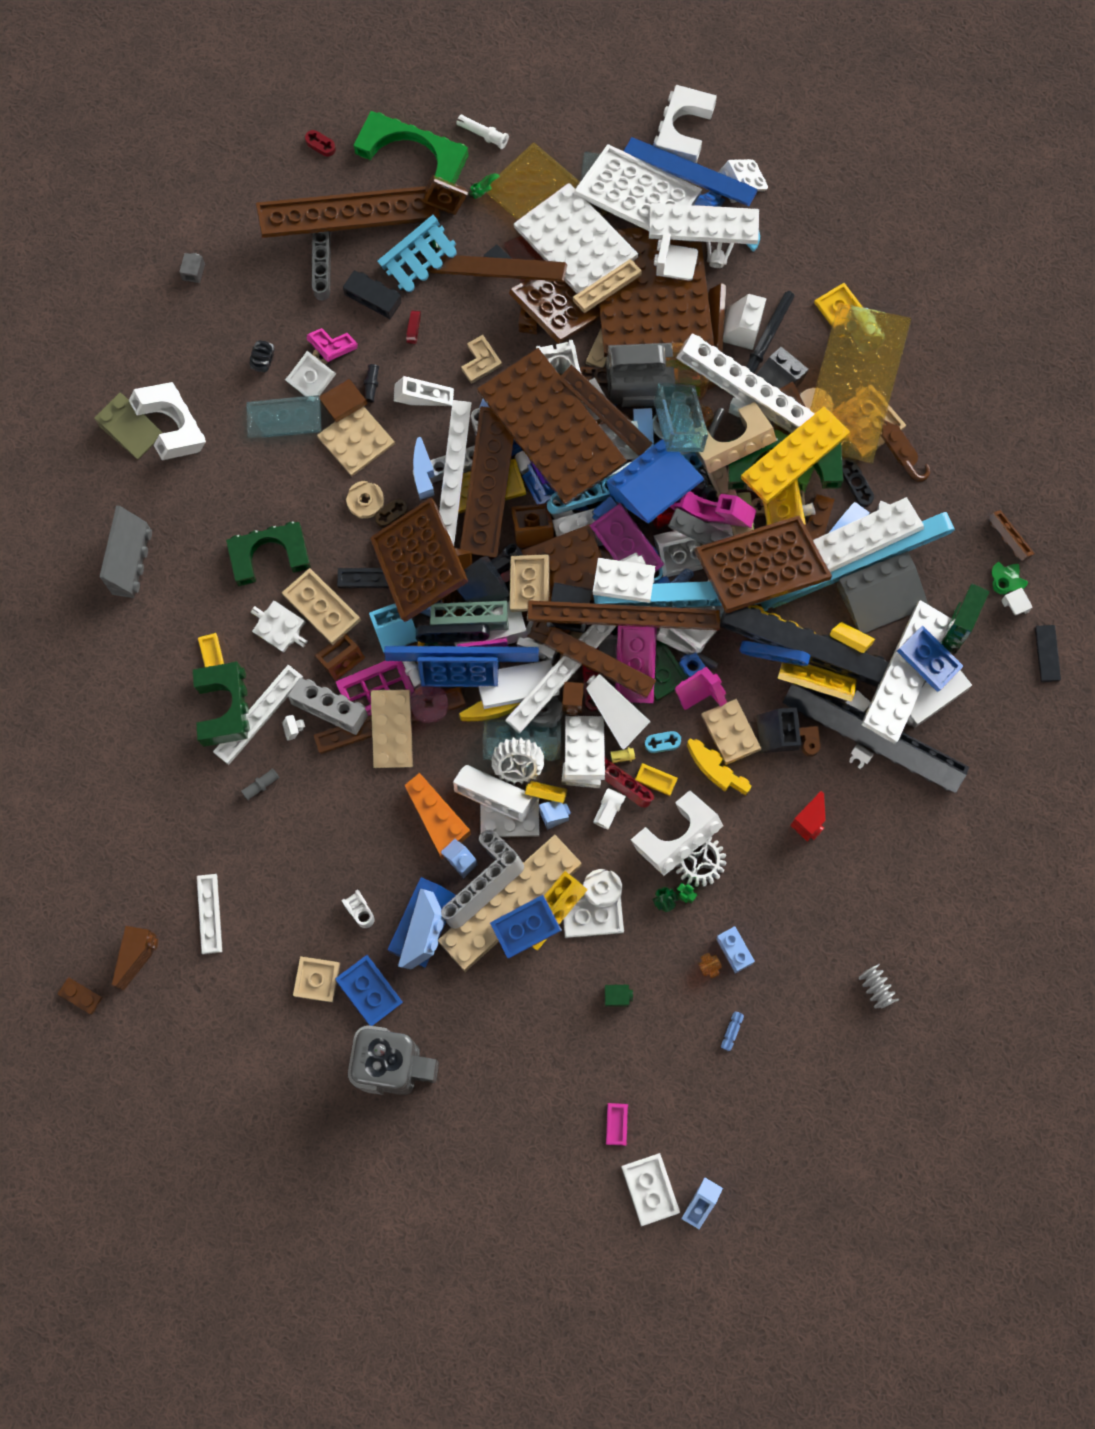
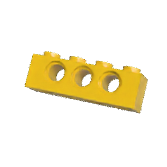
[532,871,588,951]

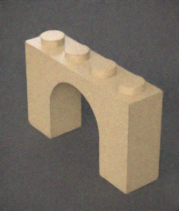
[688,402,777,473]

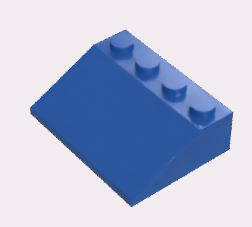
[607,439,704,523]
[418,656,499,687]

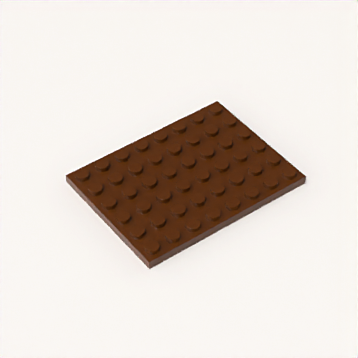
[599,228,714,357]

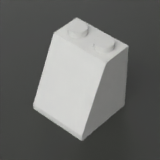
[723,294,766,350]

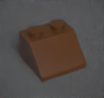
[422,175,468,215]
[511,503,554,548]

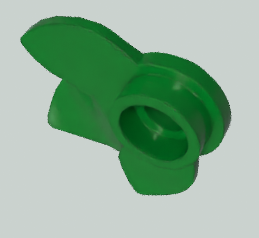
[469,173,500,199]
[992,562,1028,595]

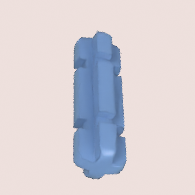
[721,1012,744,1051]

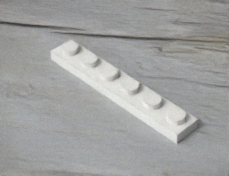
[213,665,303,765]

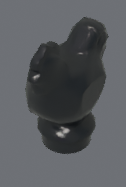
[691,469,717,501]

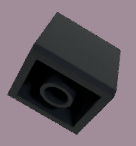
[457,556,510,616]

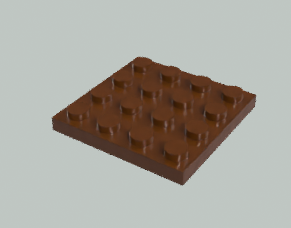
[509,279,600,344]
[521,524,602,603]

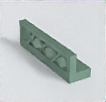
[430,601,509,631]

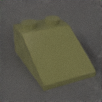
[94,393,163,460]

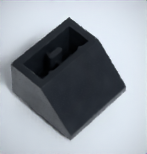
[547,582,592,633]
[756,707,801,753]

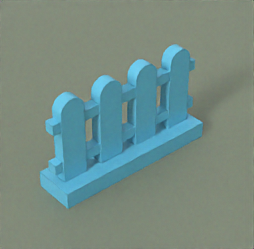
[378,215,457,292]

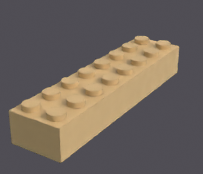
[438,835,582,972]

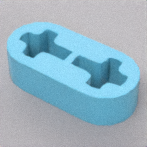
[645,731,681,753]

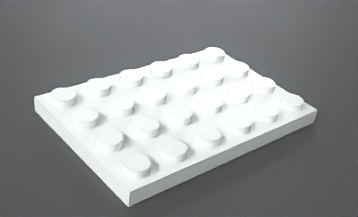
[574,145,702,231]
[514,183,638,294]

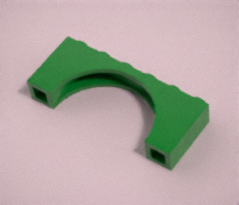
[353,111,469,184]

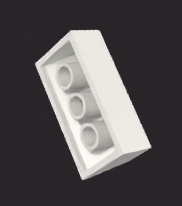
[654,522,733,577]

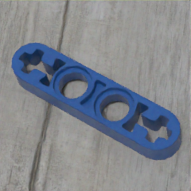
[739,641,811,666]

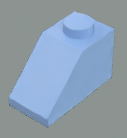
[539,801,571,830]
[441,839,478,878]
[681,1178,723,1229]

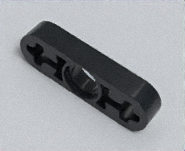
[842,457,874,507]

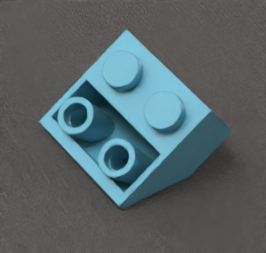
[369,604,417,653]

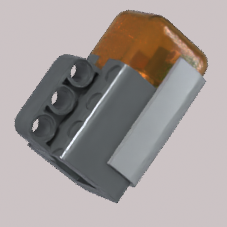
[606,342,710,407]

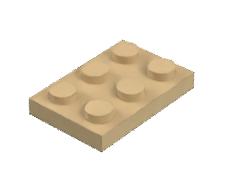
[510,554,549,612]
[701,699,761,765]

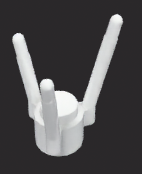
[706,242,734,268]

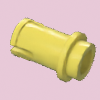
[610,747,635,764]

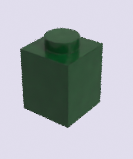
[605,984,633,1007]

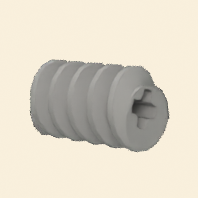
[859,964,899,1009]

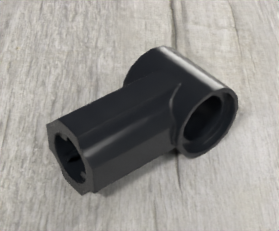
[491,543,523,575]

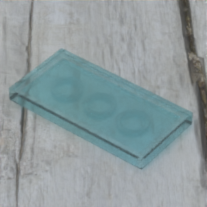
[247,395,321,438]

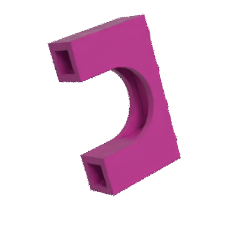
[670,491,756,528]

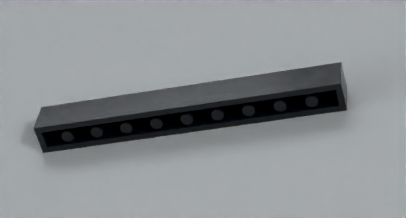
[720,607,890,687]
[782,683,969,793]

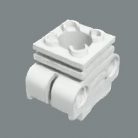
[536,340,581,374]

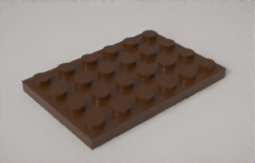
[370,498,468,622]
[695,516,832,613]

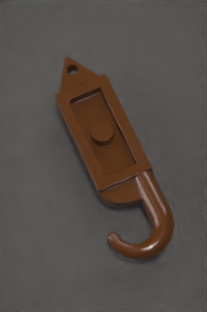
[880,419,930,482]

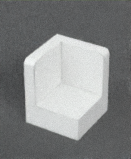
[1001,588,1033,615]

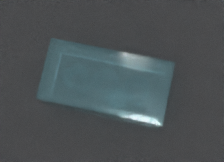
[654,384,708,452]

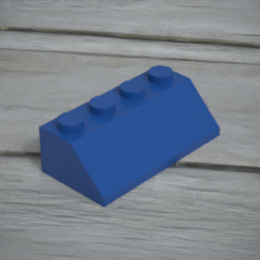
[388,877,456,968]

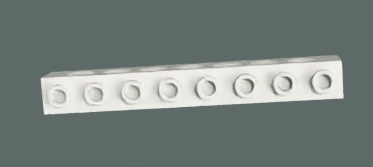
[676,333,814,433]

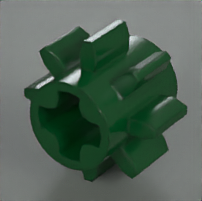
[652,887,679,912]

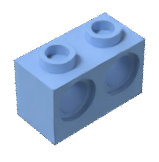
[716,927,755,973]

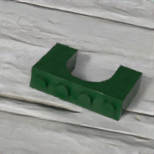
[226,521,311,587]
[941,583,990,654]
[193,662,250,747]

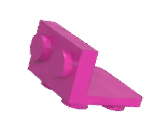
[675,667,727,710]

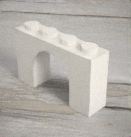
[653,85,717,163]
[129,383,206,460]
[631,791,723,876]

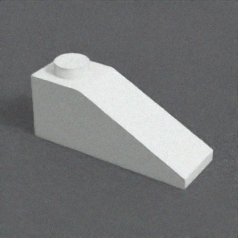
[394,376,454,406]

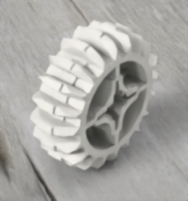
[491,737,544,784]
[675,837,726,887]

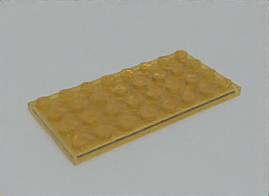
[810,303,911,464]

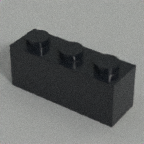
[343,270,402,319]

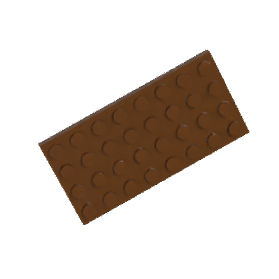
[477,348,627,506]

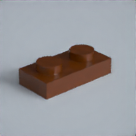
[58,977,103,1015]

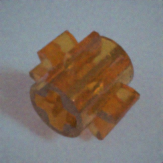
[698,953,722,979]

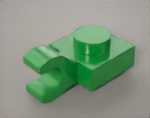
[676,883,697,904]

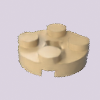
[346,481,384,519]

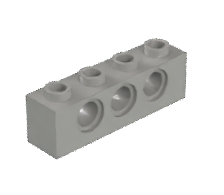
[288,678,368,735]

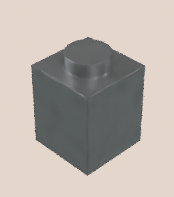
[179,253,205,283]

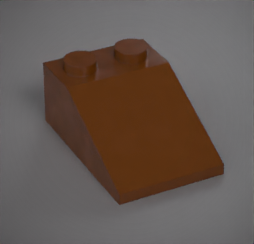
[112,926,158,990]

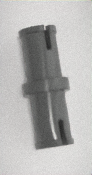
[241,768,280,801]

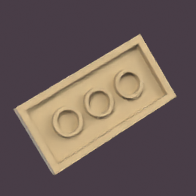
[282,568,361,645]
[371,689,413,768]

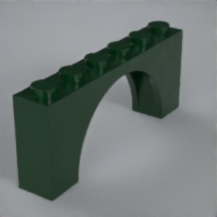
[727,438,843,490]

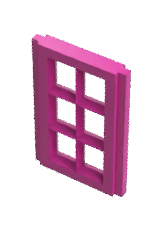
[336,661,416,717]

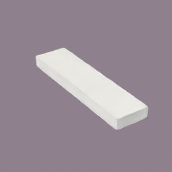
[197,874,222,954]

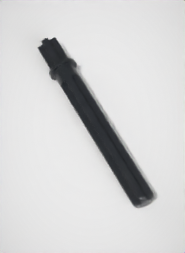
[746,291,795,374]

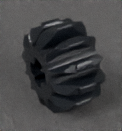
[249,340,275,373]

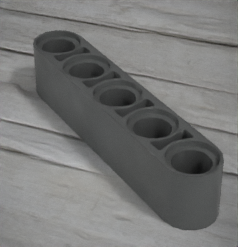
[312,231,331,301]

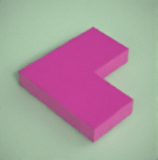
[307,328,358,362]

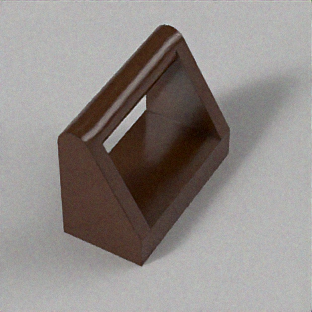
[314,634,365,681]

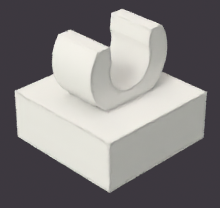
[282,715,305,741]
[849,744,874,768]

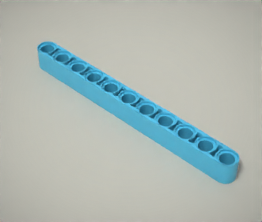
[761,512,955,611]

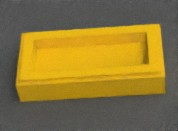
[198,633,224,667]
[635,763,678,796]

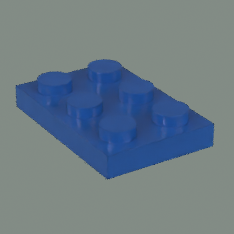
[897,625,963,692]
[490,895,562,959]
[335,955,403,1026]

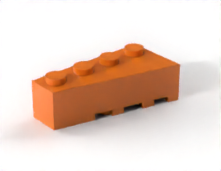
[405,773,471,859]

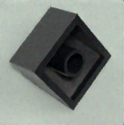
[756,347,809,389]

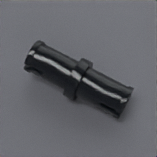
[364,364,379,403]

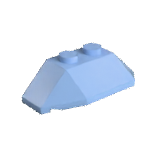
[398,889,444,969]

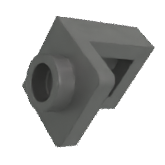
[599,634,618,659]

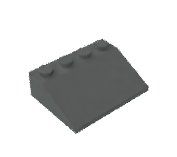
[100,505,152,598]
[836,551,928,634]

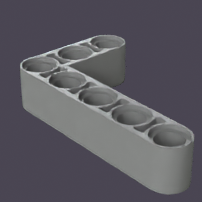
[441,830,524,929]

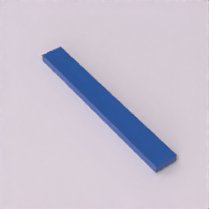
[623,137,757,206]
[384,646,539,662]

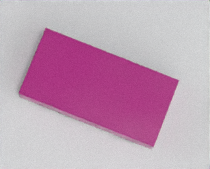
[606,1103,628,1146]

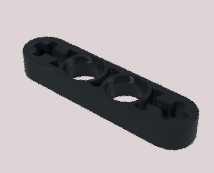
[415,623,490,643]

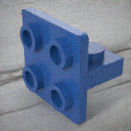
[522,463,555,504]

